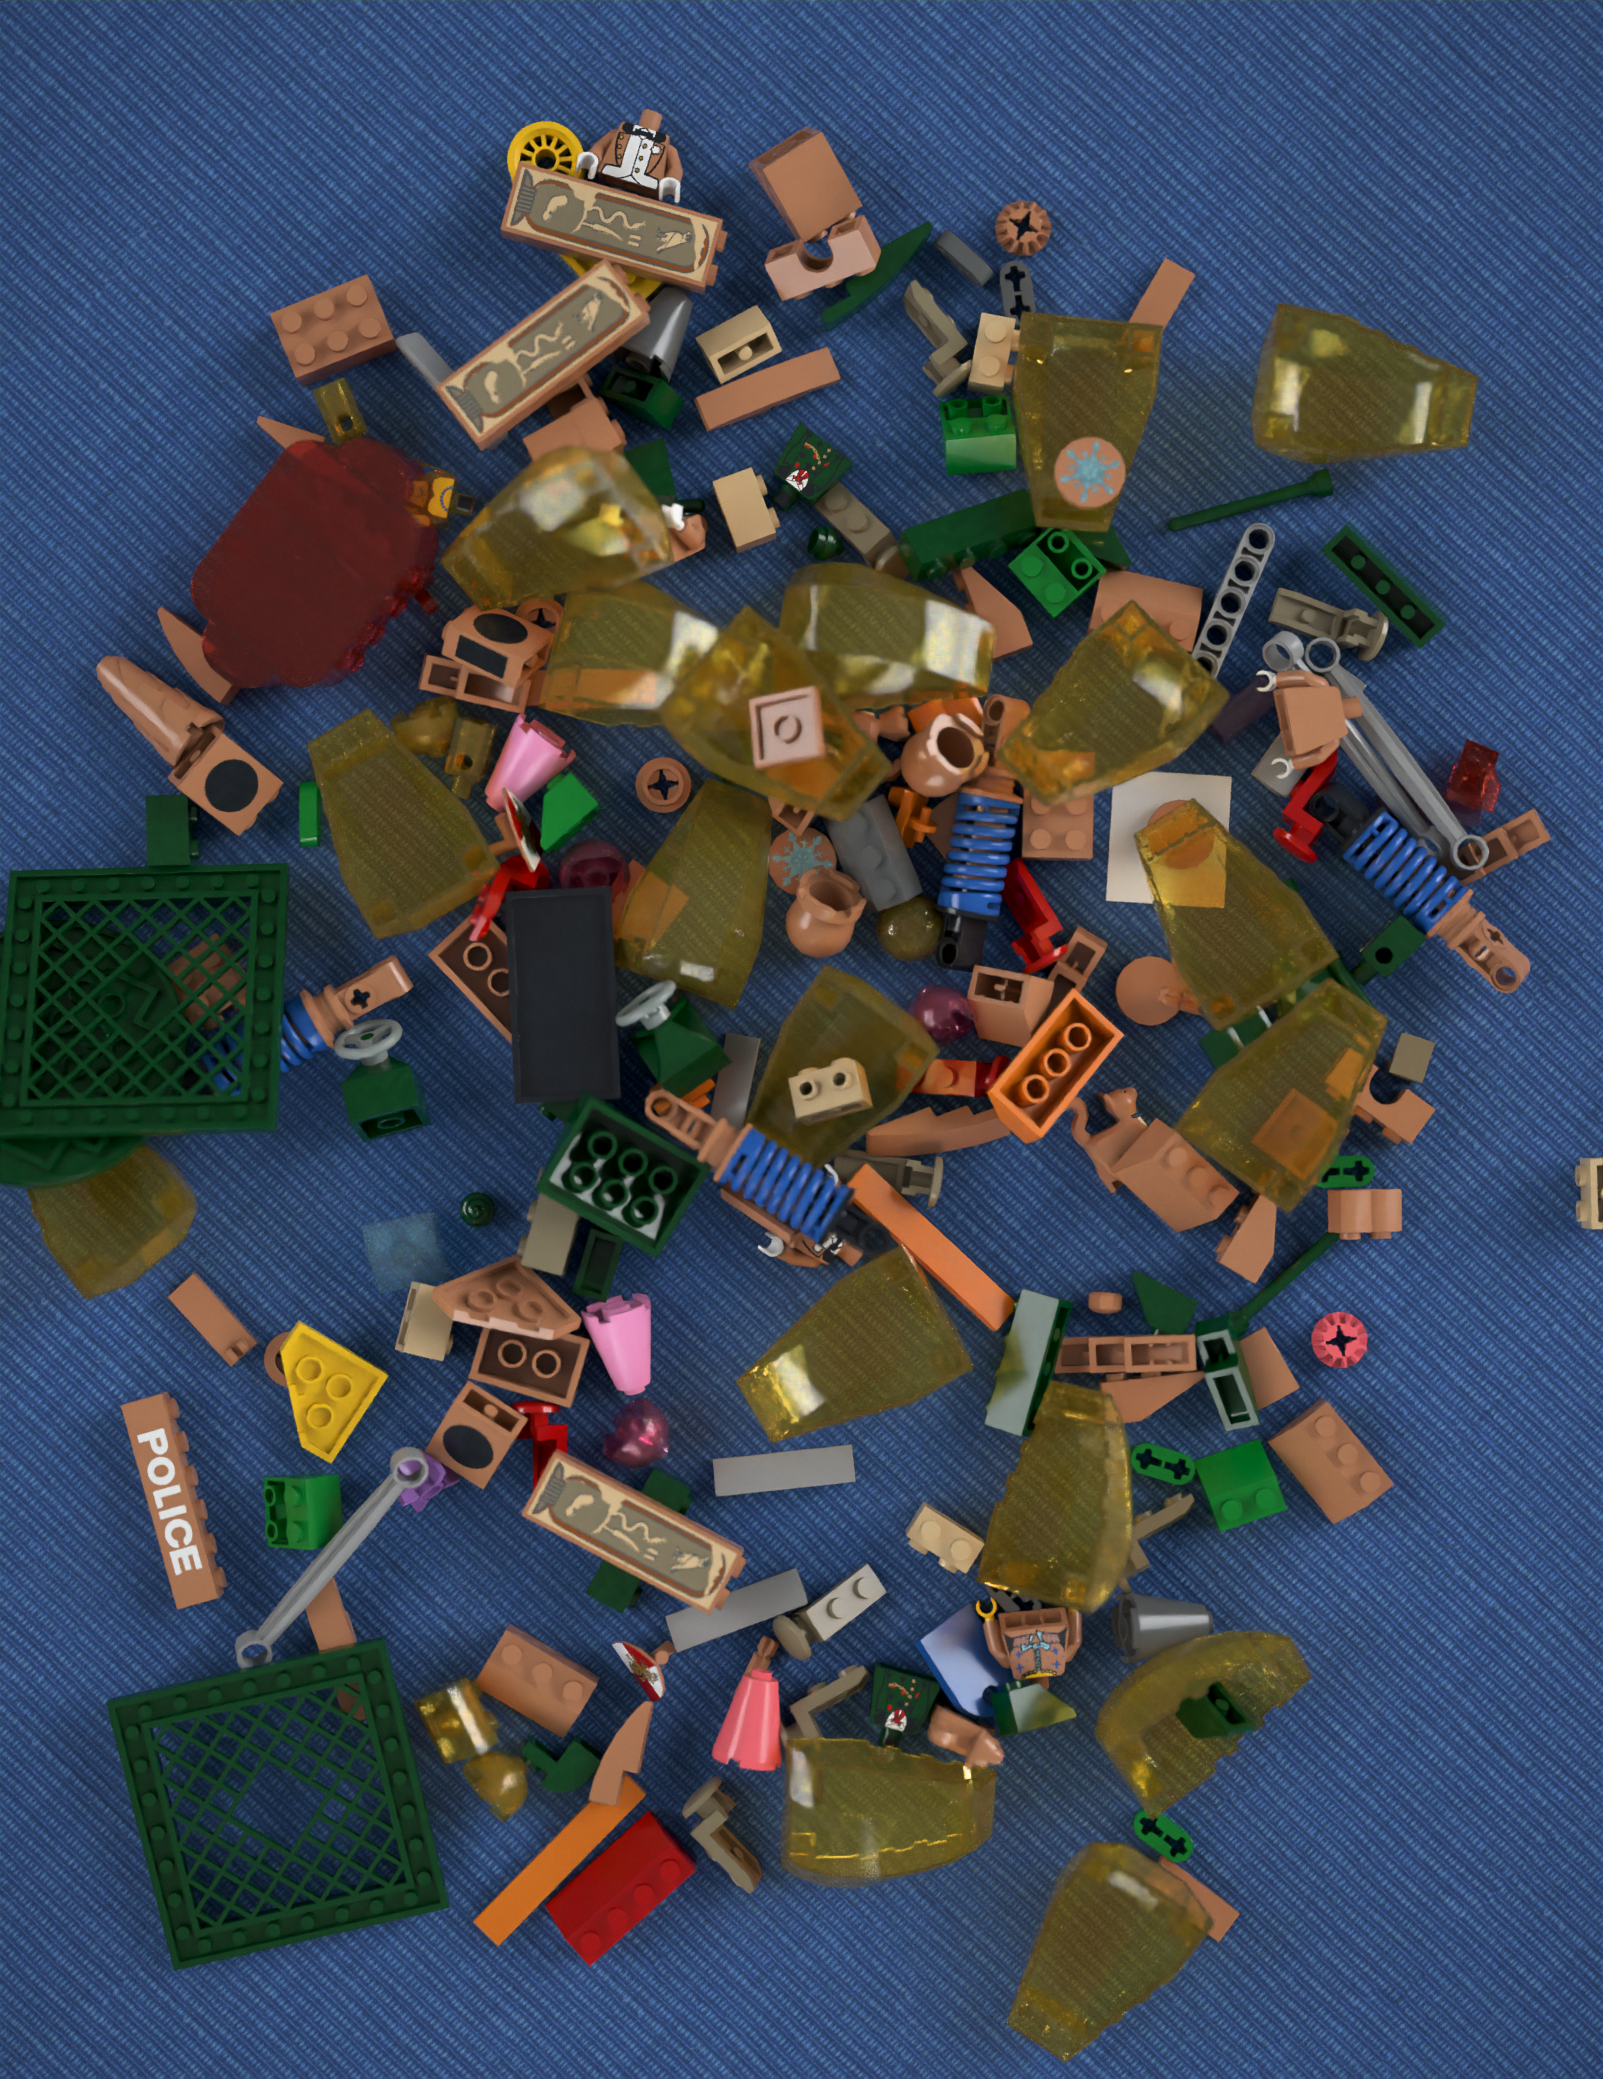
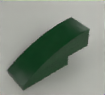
[572,1223,625,1303]
[1194,1315,1260,1432]

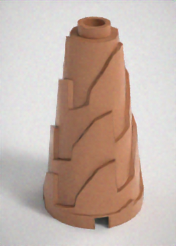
[96,655,225,769]

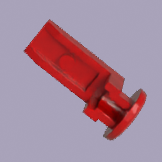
[1273,749,1338,864]
[468,854,550,942]
[998,857,1068,975]
[897,1055,1012,1098]
[509,1400,567,1491]

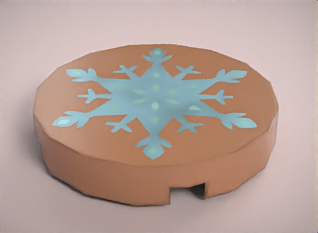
[1054,437,1125,510]
[767,828,837,896]

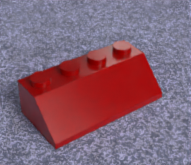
[545,1809,696,1967]

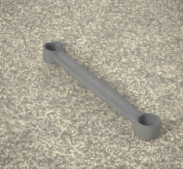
[1262,631,1452,865]
[1303,637,1489,872]
[235,1447,428,1668]

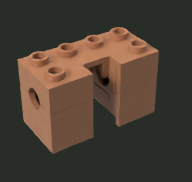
[522,372,628,498]

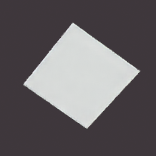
[1106,769,1232,908]

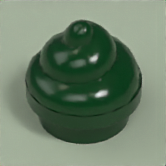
[807,526,845,561]
[460,1192,495,1227]

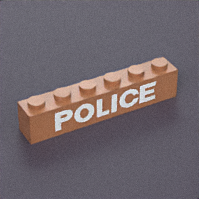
[121,1391,227,1610]

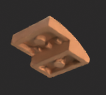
[1201,1326,1300,1410]

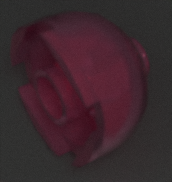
[558,838,631,904]
[906,985,979,1050]
[603,1397,670,1469]

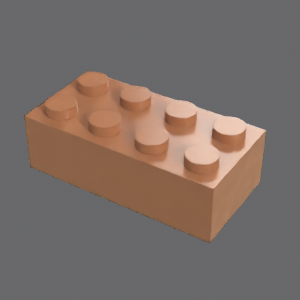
[428,915,512,1044]

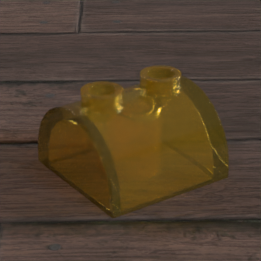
[413,1676,499,1765]

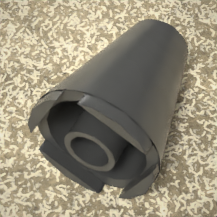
[609,286,693,384]
[1112,1592,1213,1664]

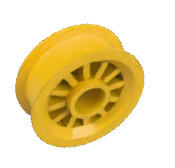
[507,121,585,182]

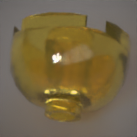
[389,695,461,758]
[876,894,944,962]
[462,1750,529,1823]

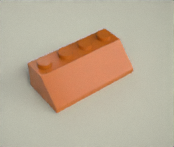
[987,988,1124,1144]

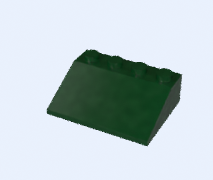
[535,1090,712,1258]

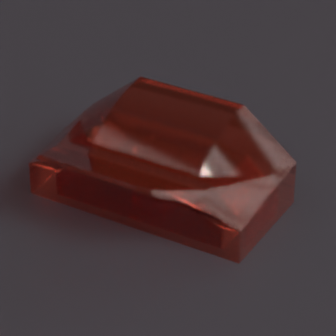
[1444,739,1501,814]

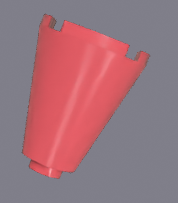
[711,1668,782,1771]

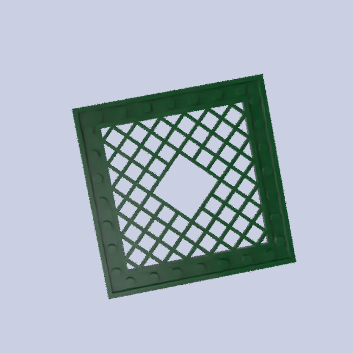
[0,863,290,1139]
[106,1636,450,1971]

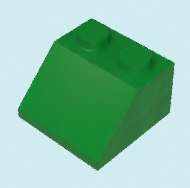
[541,772,603,856]
[1193,1438,1287,1532]

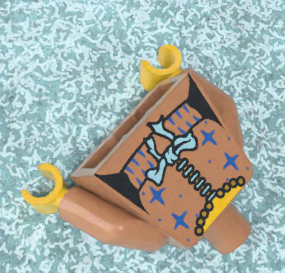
[976,1589,1085,1690]

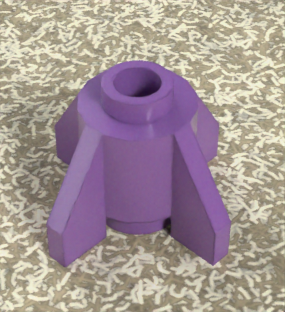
[397,1448,460,1513]

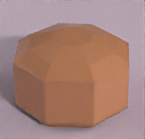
[1088,1292,1122,1314]

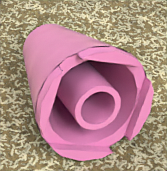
[484,714,576,813]
[581,1293,651,1395]

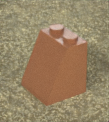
[748,126,863,244]

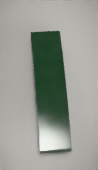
[820,221,933,333]

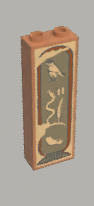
[500,162,728,295]
[435,258,651,451]
[521,1449,747,1615]

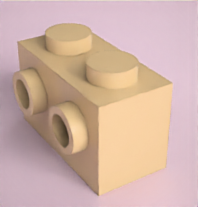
[695,305,782,384]
[967,313,1021,396]
[712,467,780,553]
[788,1058,873,1126]
[1575,1158,1603,1229]
[395,1281,453,1361]
[905,1501,985,1574]

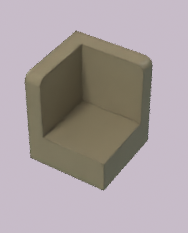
[1383,1033,1435,1083]

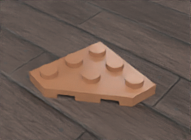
[431,1254,581,1340]

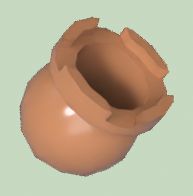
[900,713,989,797]
[785,868,867,959]

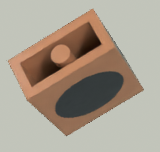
[441,599,554,689]
[167,724,284,836]
[424,1381,528,1490]

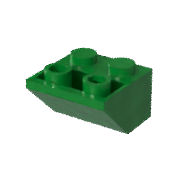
[939,395,1017,476]
[1007,518,1107,620]
[263,1473,343,1550]

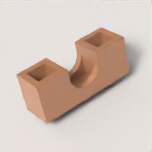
[764,215,881,301]
[1320,1047,1436,1145]

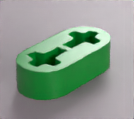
[299,781,321,847]
[1310,1155,1375,1188]
[1129,1442,1195,1485]
[1132,1806,1193,1863]

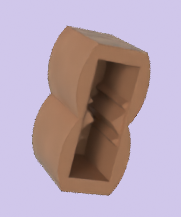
[1328,1189,1402,1240]

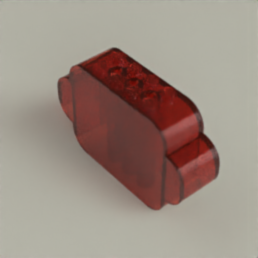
[190,438,439,689]

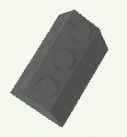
[822,794,923,915]

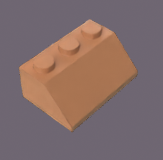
[1086,565,1204,657]
[1110,1118,1240,1233]
[1267,1398,1394,1524]
[473,1624,600,1739]

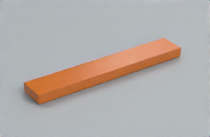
[845,1163,1015,1331]
[473,1773,647,1946]

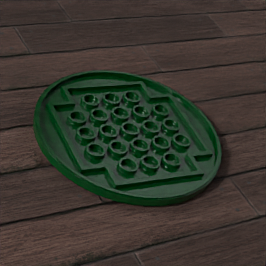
[0,920,188,1189]

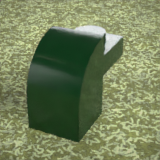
[520,1734,604,1793]

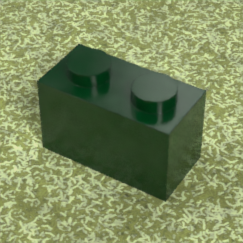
[146,795,201,867]

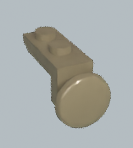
[902,279,973,398]
[813,482,910,588]
[1268,588,1389,661]
[833,1147,944,1207]
[1101,1493,1195,1593]
[772,1563,887,1661]
[779,1665,871,1766]
[681,1776,763,1894]

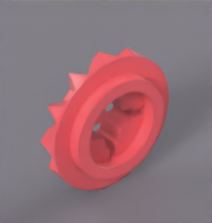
[1311,1312,1368,1368]

